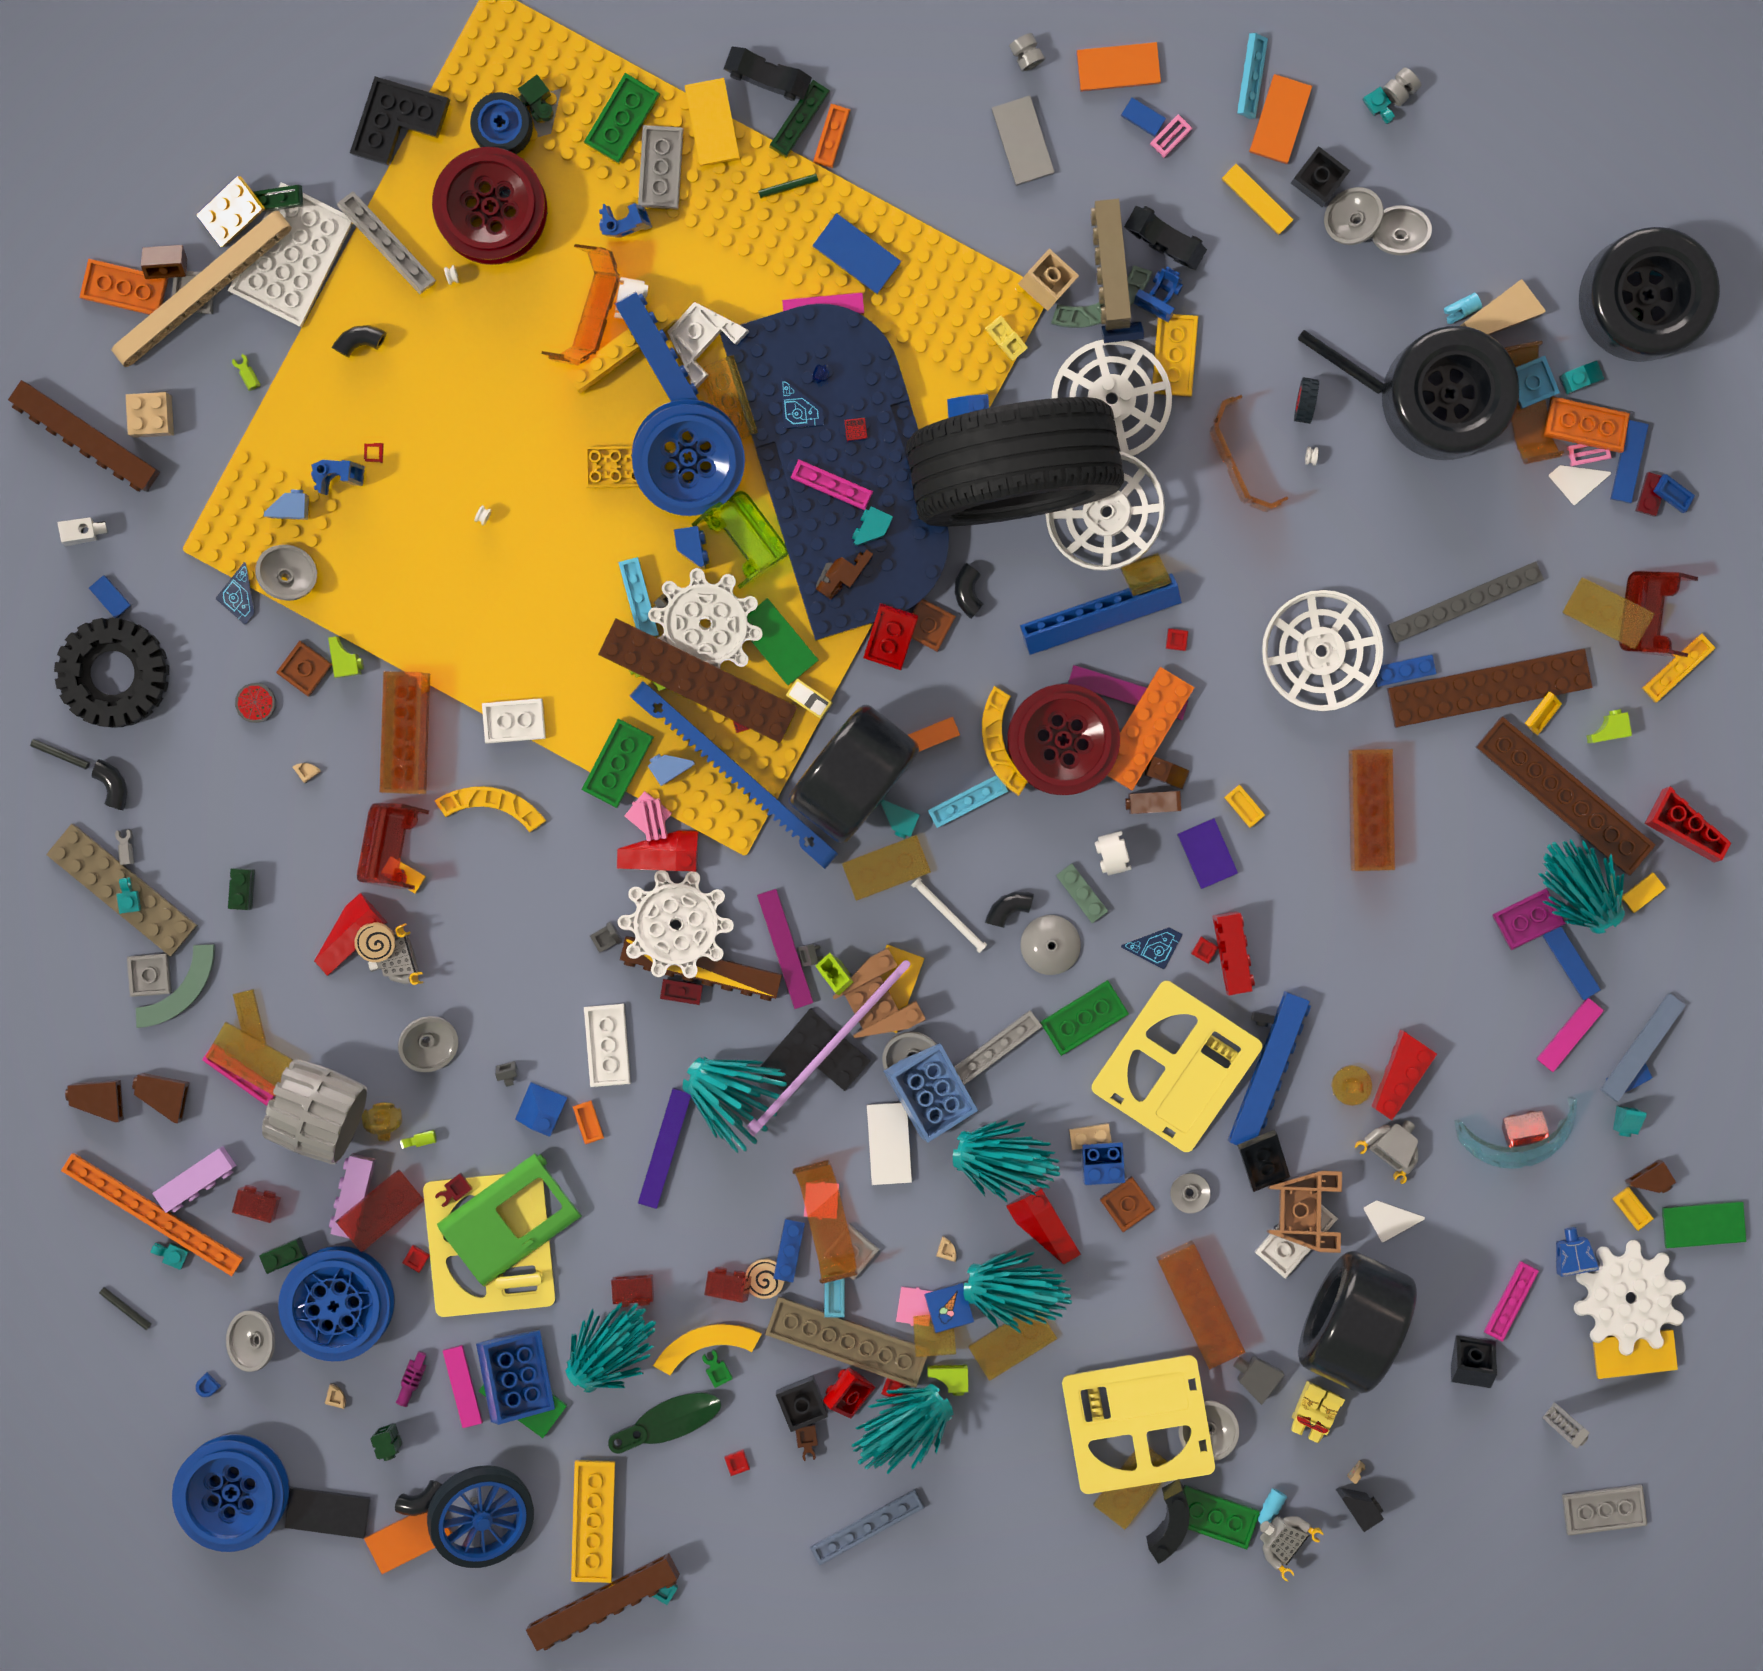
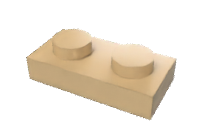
[1069,1123,1112,1150]

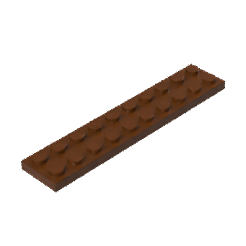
[598,618,797,743]
[1387,649,1593,728]
[1475,716,1656,876]

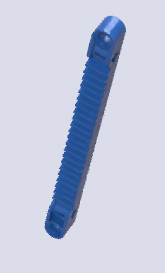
[629,681,838,869]

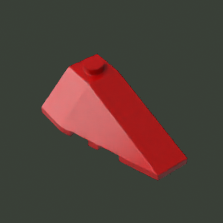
[617,830,698,872]
[314,893,388,976]
[1006,1187,1081,1264]

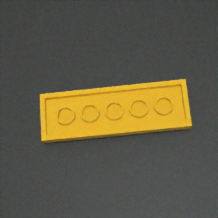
[571,1460,615,1583]

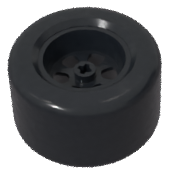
[1579,227,1720,362]
[1382,326,1520,460]
[789,705,919,843]
[1298,1251,1417,1394]

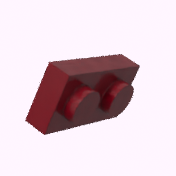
[1635,472,1662,517]
[660,979,703,1005]

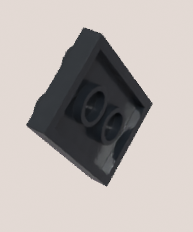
[1237,1129,1290,1192]

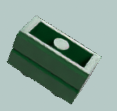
[228,868,255,910]
[259,1237,308,1274]
[370,1423,402,1461]

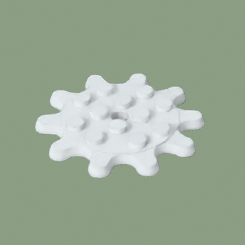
[648,568,763,669]
[618,870,734,978]
[1574,1240,1686,1356]

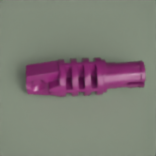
[396,1351,427,1407]

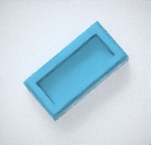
[824,1276,845,1318]

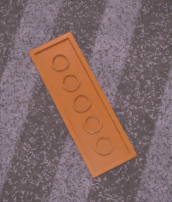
[1107,667,1195,791]

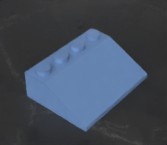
[883,1043,978,1143]

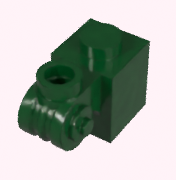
[518,74,554,123]

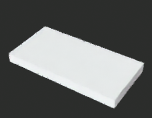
[584,1004,631,1087]
[867,1102,912,1185]
[1255,1204,1338,1279]

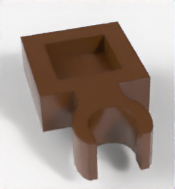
[795,1424,818,1461]

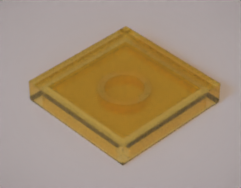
[1121,553,1171,596]
[913,1315,956,1357]

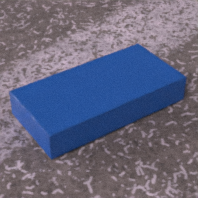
[1121,98,1166,137]
[1653,474,1695,513]
[89,575,132,618]

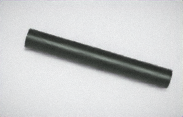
[30,739,90,769]
[99,1287,151,1330]

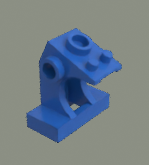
[599,203,652,238]
[1134,266,1183,323]
[311,460,365,495]

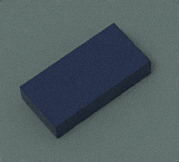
[1101,322,1144,343]

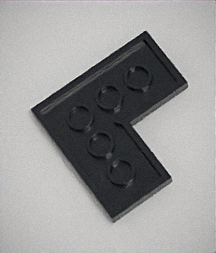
[350,76,450,166]
[760,1009,871,1092]

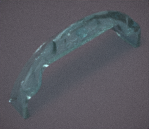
[1454,1097,1577,1169]

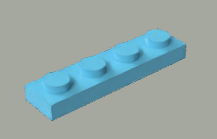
[1237,33,1268,119]
[618,557,659,637]
[928,775,1008,828]

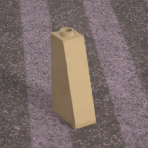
[1460,279,1546,335]

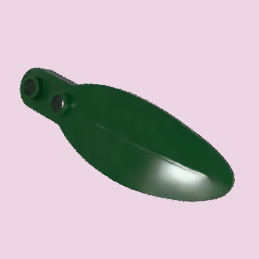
[608,1393,721,1454]

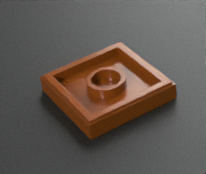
[911,599,956,652]
[276,641,333,697]
[1100,1176,1155,1232]

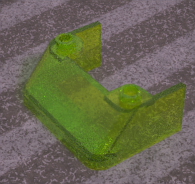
[692,491,788,589]

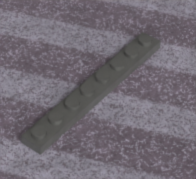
[1387,561,1544,643]

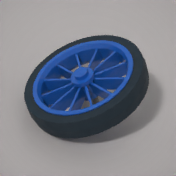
[427,1465,534,1568]

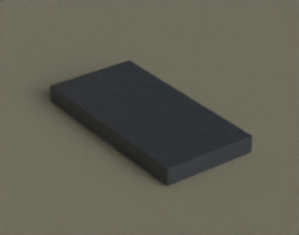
[285,1487,370,1539]

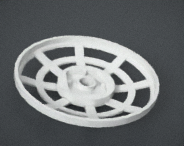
[1052,340,1172,456]
[1046,452,1165,571]
[1262,590,1383,711]

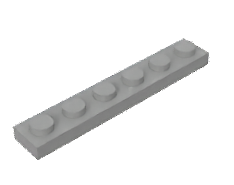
[337,192,436,294]
[954,1010,1042,1085]
[1542,1402,1590,1449]

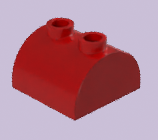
[823,1367,876,1419]

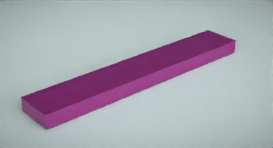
[1068,665,1188,720]
[757,889,814,1009]

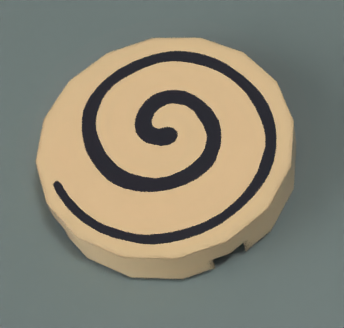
[355,922,396,962]
[745,1258,785,1299]

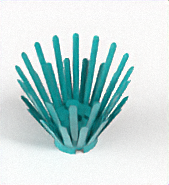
[682,1056,787,1153]

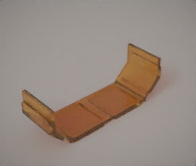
[541,244,620,366]
[1505,341,1564,465]
[1210,395,1289,512]
[792,1159,858,1284]

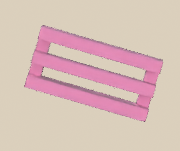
[1150,114,1193,158]
[1567,444,1612,467]
[639,798,668,841]

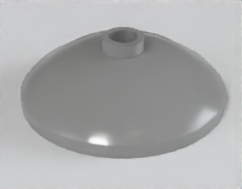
[1324,187,1384,245]
[1371,206,1432,256]
[255,545,317,601]
[1021,915,1081,975]
[398,1016,458,1072]
[882,1032,937,1070]
[226,1311,275,1372]
[1179,1401,1239,1461]

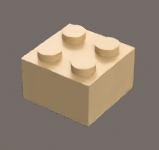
[1018,248,1079,311]
[125,392,174,438]

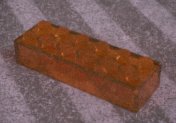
[379,671,430,794]
[1348,749,1395,871]
[1156,1240,1246,1370]

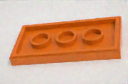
[1077,42,1161,92]
[1249,74,1312,164]
[79,258,168,315]
[1544,396,1630,453]
[364,1512,452,1574]

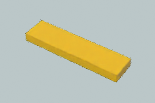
[1221,164,1293,235]
[1642,633,1715,703]

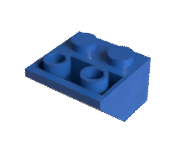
[674,526,709,570]
[1082,1142,1125,1185]

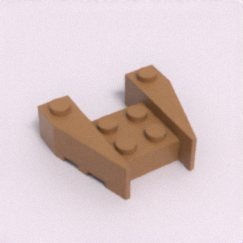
[833,947,926,1038]
[1267,1171,1342,1253]

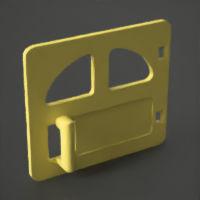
[1092,980,1262,1152]
[423,1174,555,1317]
[1062,1355,1215,1494]

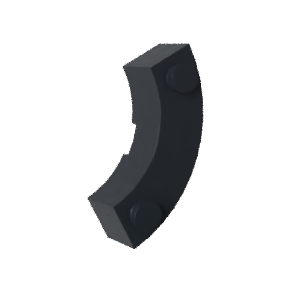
[724,46,812,101]
[1124,206,1207,271]
[1146,1479,1190,1564]

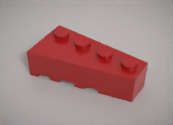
[1644,786,1731,863]
[1212,911,1255,995]
[1371,1030,1437,1120]

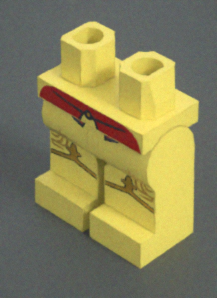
[1291,1381,1345,1443]

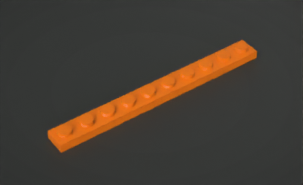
[61,1153,244,1276]

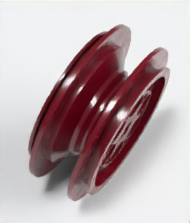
[432,147,548,265]
[1007,684,1120,795]

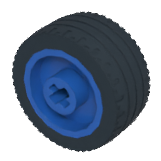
[470,92,533,154]

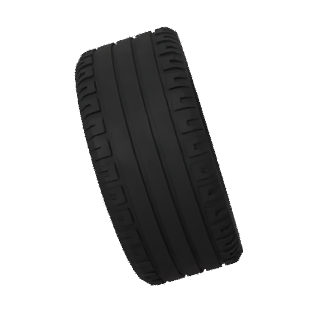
[906,397,1124,527]

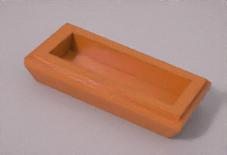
[573,1100,604,1145]

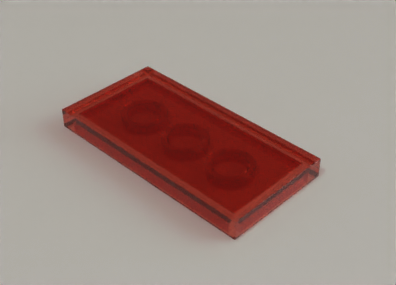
[335,1169,424,1253]

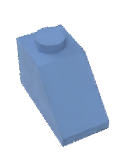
[264,489,309,520]
[648,754,695,786]

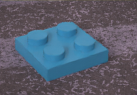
[1516,356,1560,409]

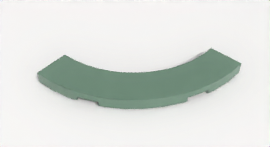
[1051,265,1153,328]
[136,944,215,1028]

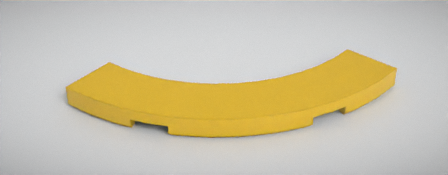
[981,686,1028,796]
[435,787,546,832]
[653,1324,762,1375]

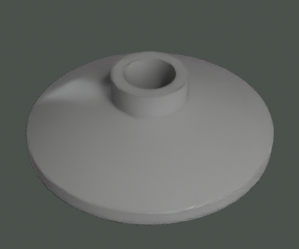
[1170,1173,1211,1213]

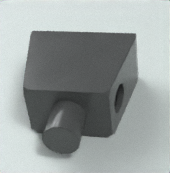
[1233,1356,1285,1405]

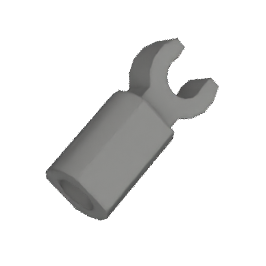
[115,830,134,865]

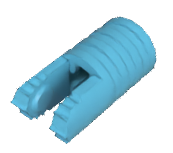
[1444,292,1483,324]
[1258,1488,1287,1524]

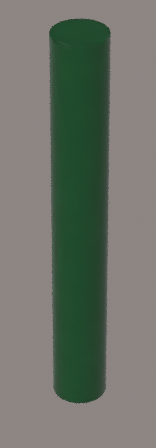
[758,173,818,198]

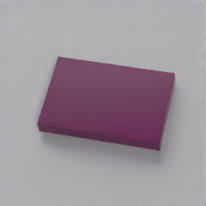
[1492,888,1566,951]

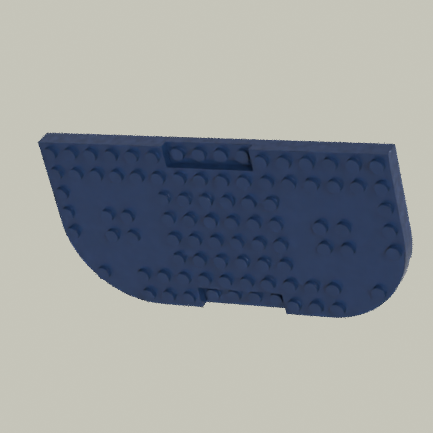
[720,304,949,641]

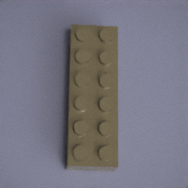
[1090,199,1131,330]

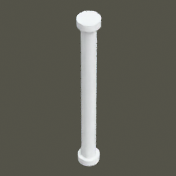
[911,877,987,953]

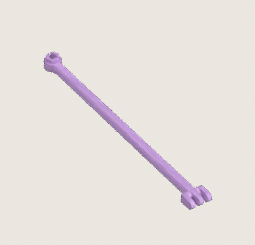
[746,960,910,1137]

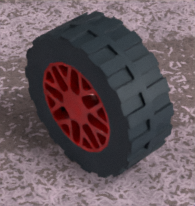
[1294,377,1319,424]

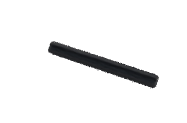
[1298,330,1384,394]

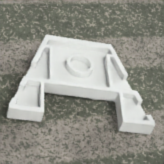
[667,302,749,388]

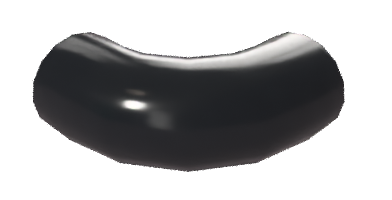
[331,325,386,358]
[954,563,984,619]
[92,759,127,811]
[985,892,1034,928]
[395,1480,442,1516]

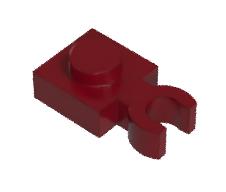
[435,1173,473,1207]

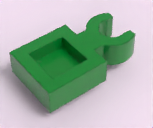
[702,1349,733,1388]

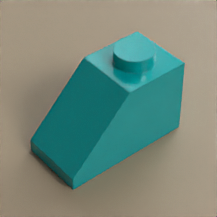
[1559,361,1604,395]
[881,800,920,839]
[1613,1106,1647,1137]

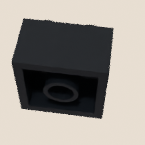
[1291,146,1351,207]
[776,1375,828,1432]

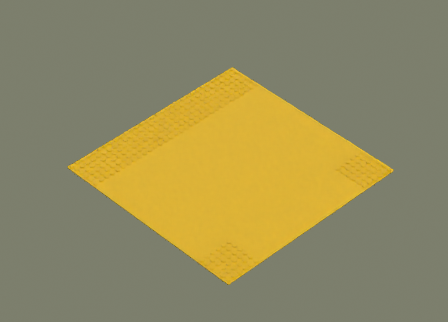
[183,0,1044,855]

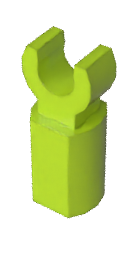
[232,354,261,391]
[400,1130,437,1148]

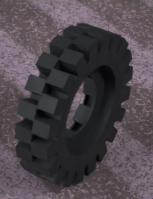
[54,617,170,728]

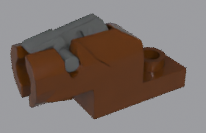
[816,549,873,600]

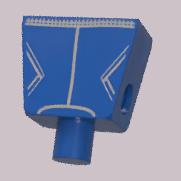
[1556,1227,1599,1277]

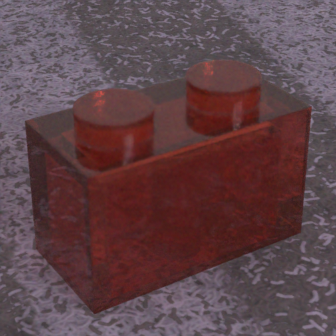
[1502,1111,1549,1149]
[232,1185,281,1223]
[704,1267,752,1303]
[611,1275,654,1307]

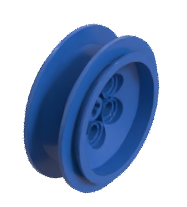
[632,399,745,516]
[278,1246,395,1361]
[172,1434,289,1552]

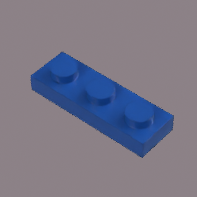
[1372,655,1437,687]
[773,1219,805,1282]

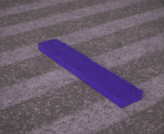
[638,1088,691,1209]

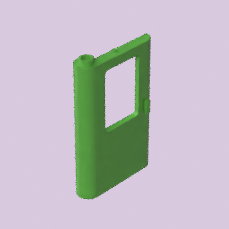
[437,1153,582,1287]

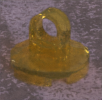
[1331,1065,1372,1106]
[362,1102,403,1141]

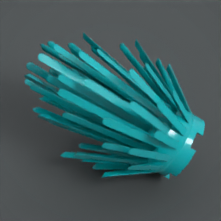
[1538,839,1625,934]
[953,1120,1060,1203]
[964,1250,1072,1333]
[565,1302,656,1393]
[852,1384,954,1474]

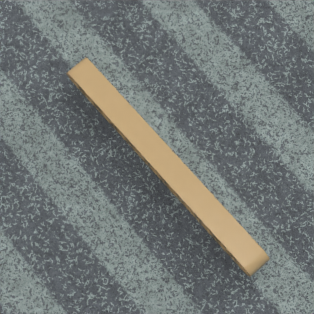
[111,211,292,367]

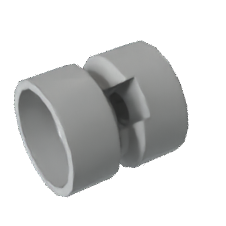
[1009,33,1045,72]
[1383,67,1422,107]

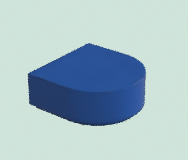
[196,1372,221,1397]

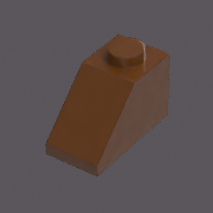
[1145,756,1189,789]
[1625,1160,1676,1193]

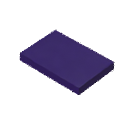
[1177,818,1238,889]

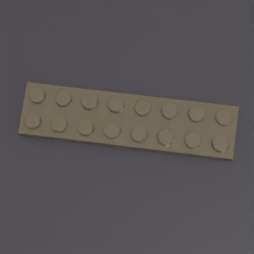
[46,824,197,957]
[765,1296,929,1388]

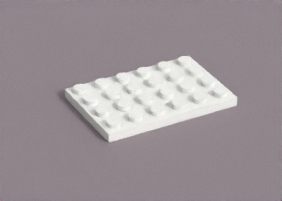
[228,182,353,328]

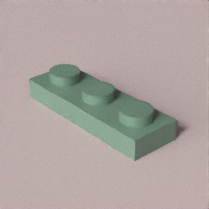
[1056,863,1108,923]

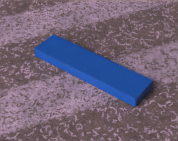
[1610,420,1649,503]
[1542,927,1601,1000]

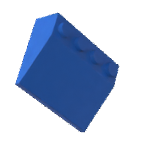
[476,1330,555,1425]

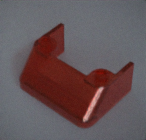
[1619,571,1698,657]
[357,803,429,890]

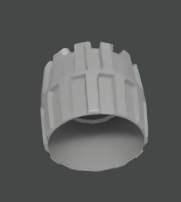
[262,1059,367,1164]

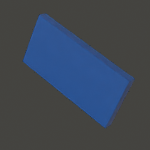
[812,213,901,294]

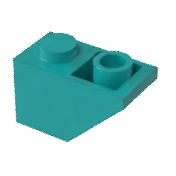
[852,506,893,546]

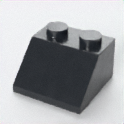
[1451,1335,1497,1388]
[1336,1487,1384,1532]

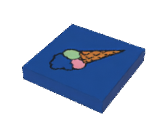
[924,1283,974,1334]

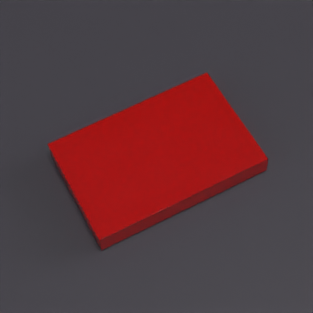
[863,603,919,670]

